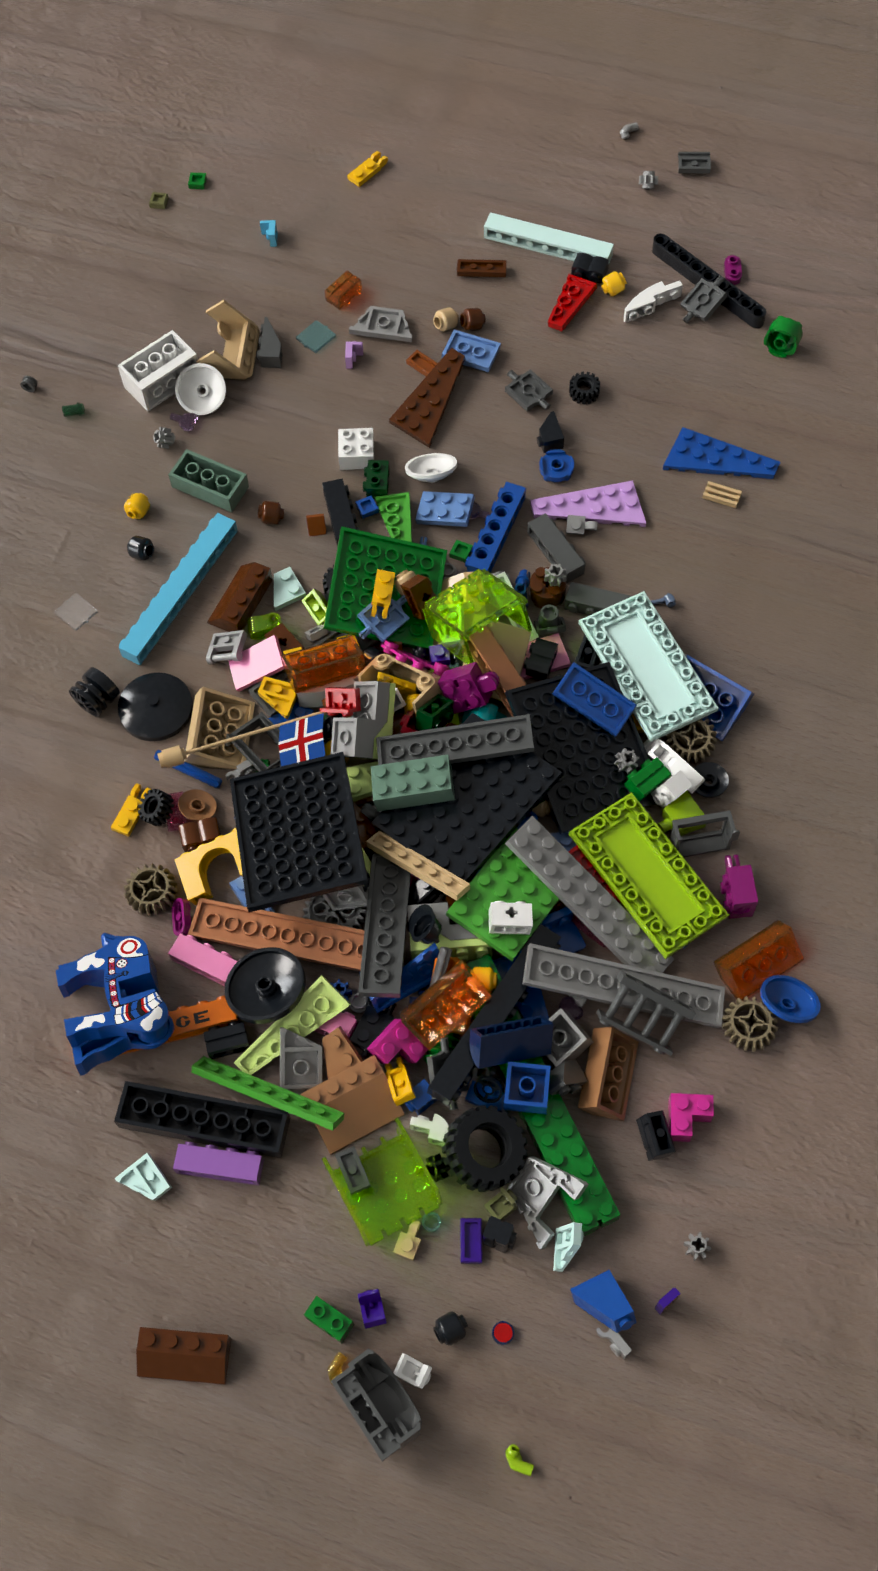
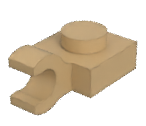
[393,1218,422,1261]

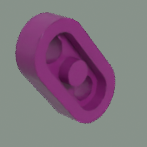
[724,255,742,285]
[172,898,191,936]

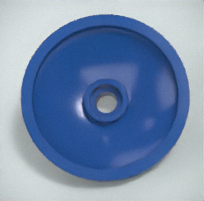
[760,975,821,1023]

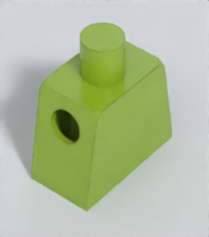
[657,791,706,836]

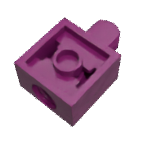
[438,662,500,714]
[720,854,758,919]

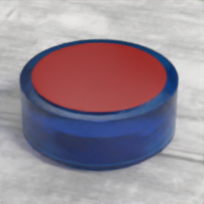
[492,1321,514,1345]

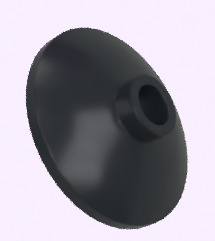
[694,762,729,798]

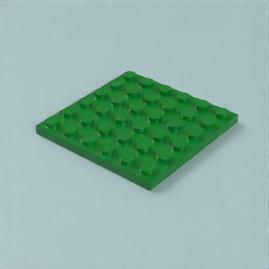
[323,527,447,651]

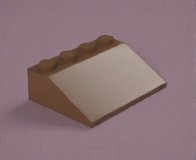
[300,1055,405,1155]

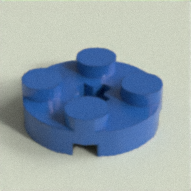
[539,449,574,482]

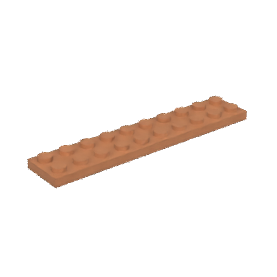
[188,898,365,971]

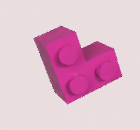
[367,1019,429,1064]
[668,1093,714,1142]

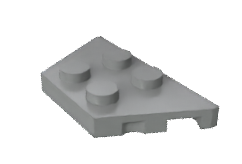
[349,306,412,342]
[280,1027,322,1095]

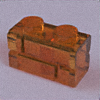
[324,270,362,310]

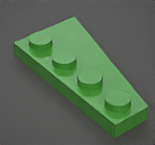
[375,492,412,542]

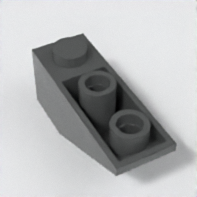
[257,317,283,368]

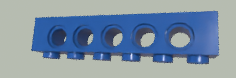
[465,482,526,581]

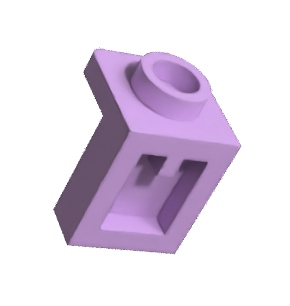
[345,341,363,369]

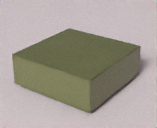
[149,192,169,209]

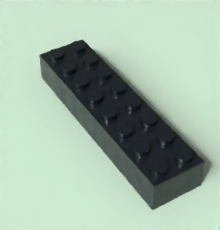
[114,1081,291,1158]

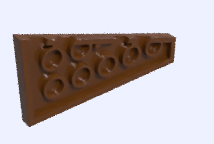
[389,348,465,448]

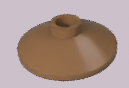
[178,789,217,822]

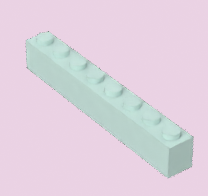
[484,212,614,263]

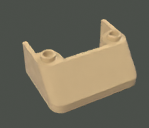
[196,300,260,380]
[357,654,445,716]

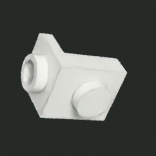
[393,1353,432,1389]

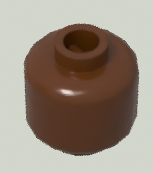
[460,308,486,331]
[258,501,284,525]

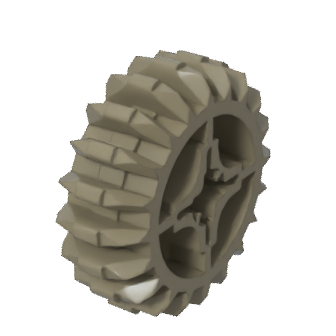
[665,718,717,764]
[124,863,178,916]
[722,996,778,1052]

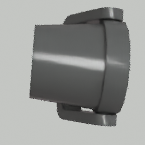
[534,605,566,636]

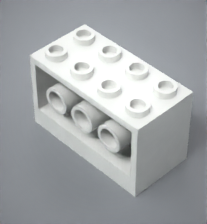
[118,330,198,411]

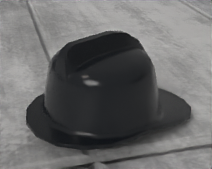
[408,904,442,944]

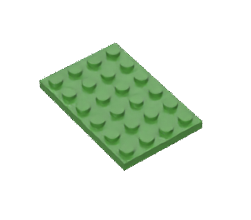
[446,828,560,962]

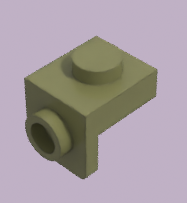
[484,1186,518,1221]

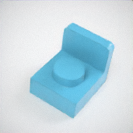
[260,220,278,247]

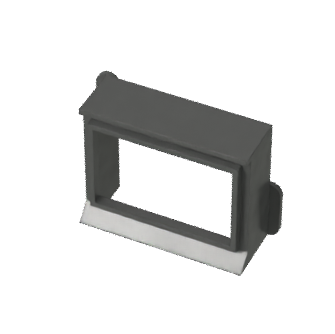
[225,711,281,772]
[670,810,740,857]

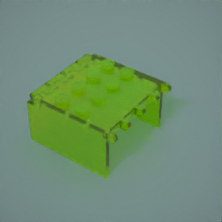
[422,569,532,664]
[322,1117,443,1247]

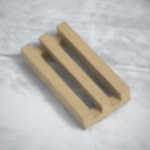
[702,481,742,508]

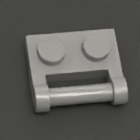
[206,630,248,664]

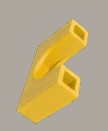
[175,828,243,905]

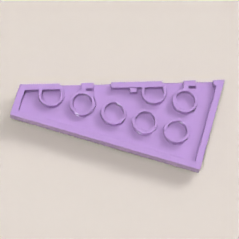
[530,480,646,527]

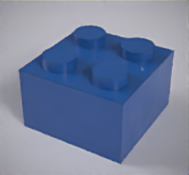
[504,1062,551,1114]

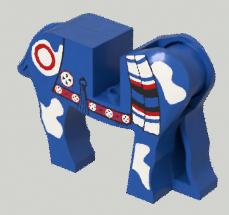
[56,933,174,1076]

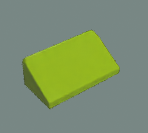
[301,589,328,625]

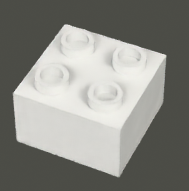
[338,428,374,470]

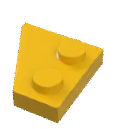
[377,672,417,700]
[258,676,300,719]

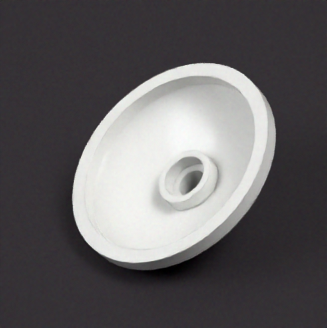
[175,363,226,415]
[405,453,457,483]

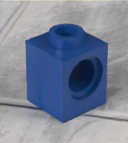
[405,1079,437,1115]

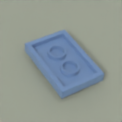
[442,329,501,372]
[415,491,475,527]

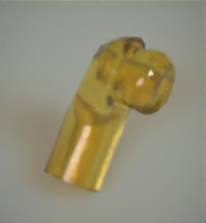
[327,1352,347,1385]

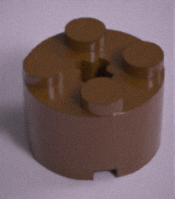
[529,567,566,609]

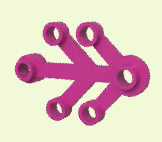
[381,640,449,676]

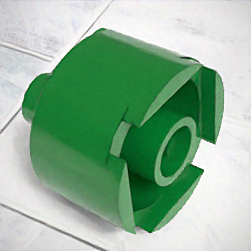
[764,316,803,358]

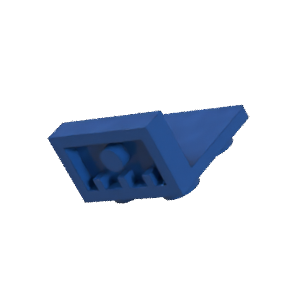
[542,907,586,953]

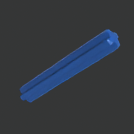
[154,750,222,788]

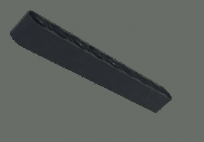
[652,233,766,328]

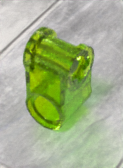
[247,613,282,640]

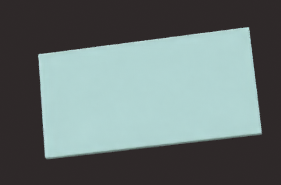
[578,591,718,742]

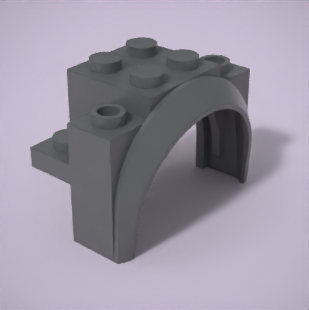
[331,1349,422,1462]

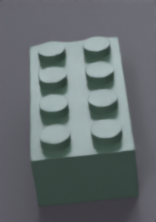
[168,449,249,512]
[371,755,455,812]

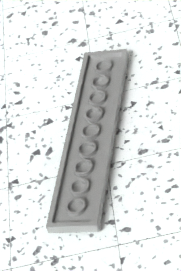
[505,816,674,973]
[522,943,725,1028]

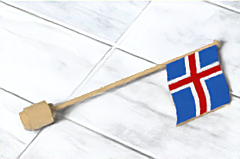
[157,711,327,769]

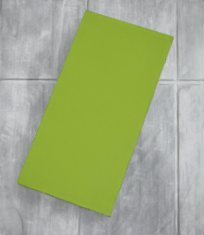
[569,792,729,959]

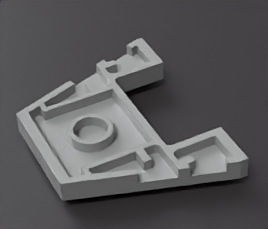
[507,1156,589,1250]

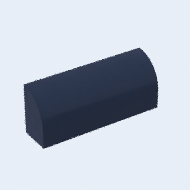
[469,1015,554,1069]

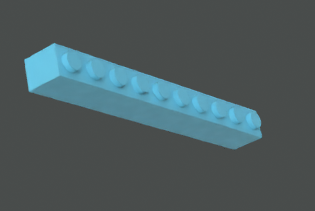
[118,513,238,665]

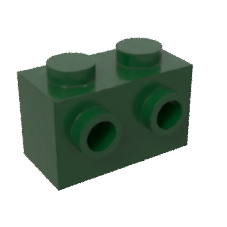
[363,460,390,499]
[415,694,454,731]

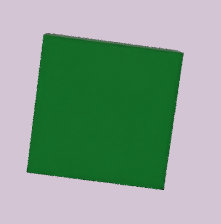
[188,172,207,190]
[449,540,473,563]

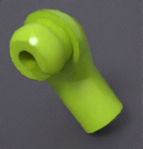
[506,1444,534,1476]

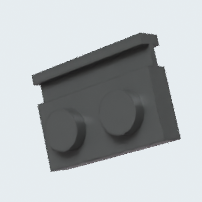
[678,152,711,174]

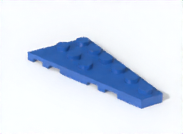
[663,427,780,479]

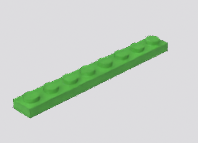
[191,1056,344,1131]

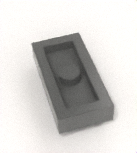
[335,1146,371,1196]

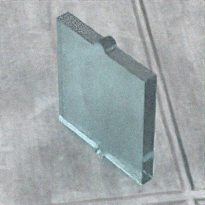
[296,320,336,353]

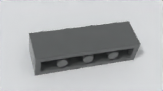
[527,513,586,584]
[564,582,632,616]

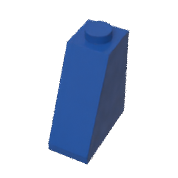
[570,1270,637,1333]

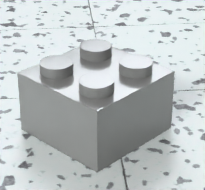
[547,1008,594,1067]

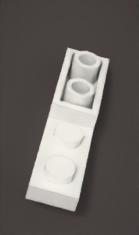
[624,280,683,323]
[643,738,705,793]

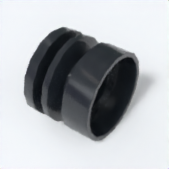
[69,667,120,717]

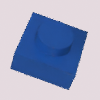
[356,495,379,519]

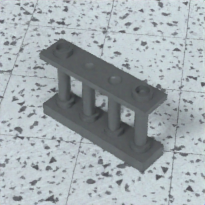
[596,970,696,1056]

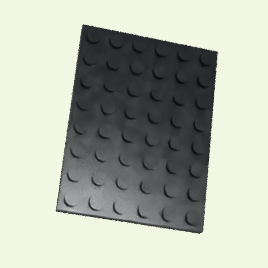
[505,662,660,834]
[371,713,563,882]
[230,752,369,912]

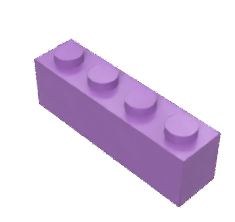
[173,1142,264,1186]

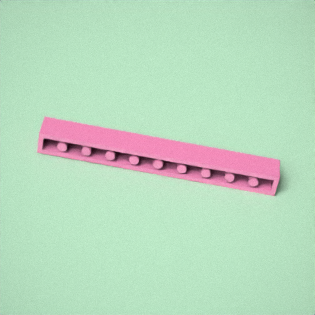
[168,933,358,1039]

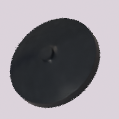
[118,672,193,741]
[225,947,306,1024]

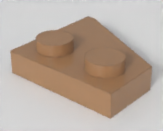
[322,1026,363,1079]

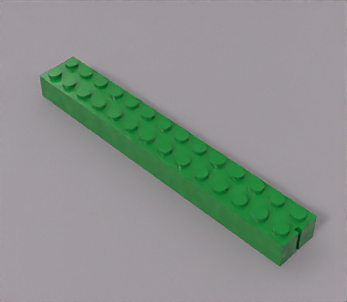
[461,954,620,1236]

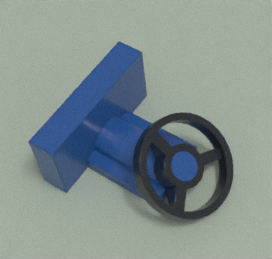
[465,1076,505,1111]

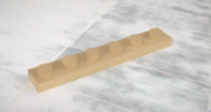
[366,831,470,901]

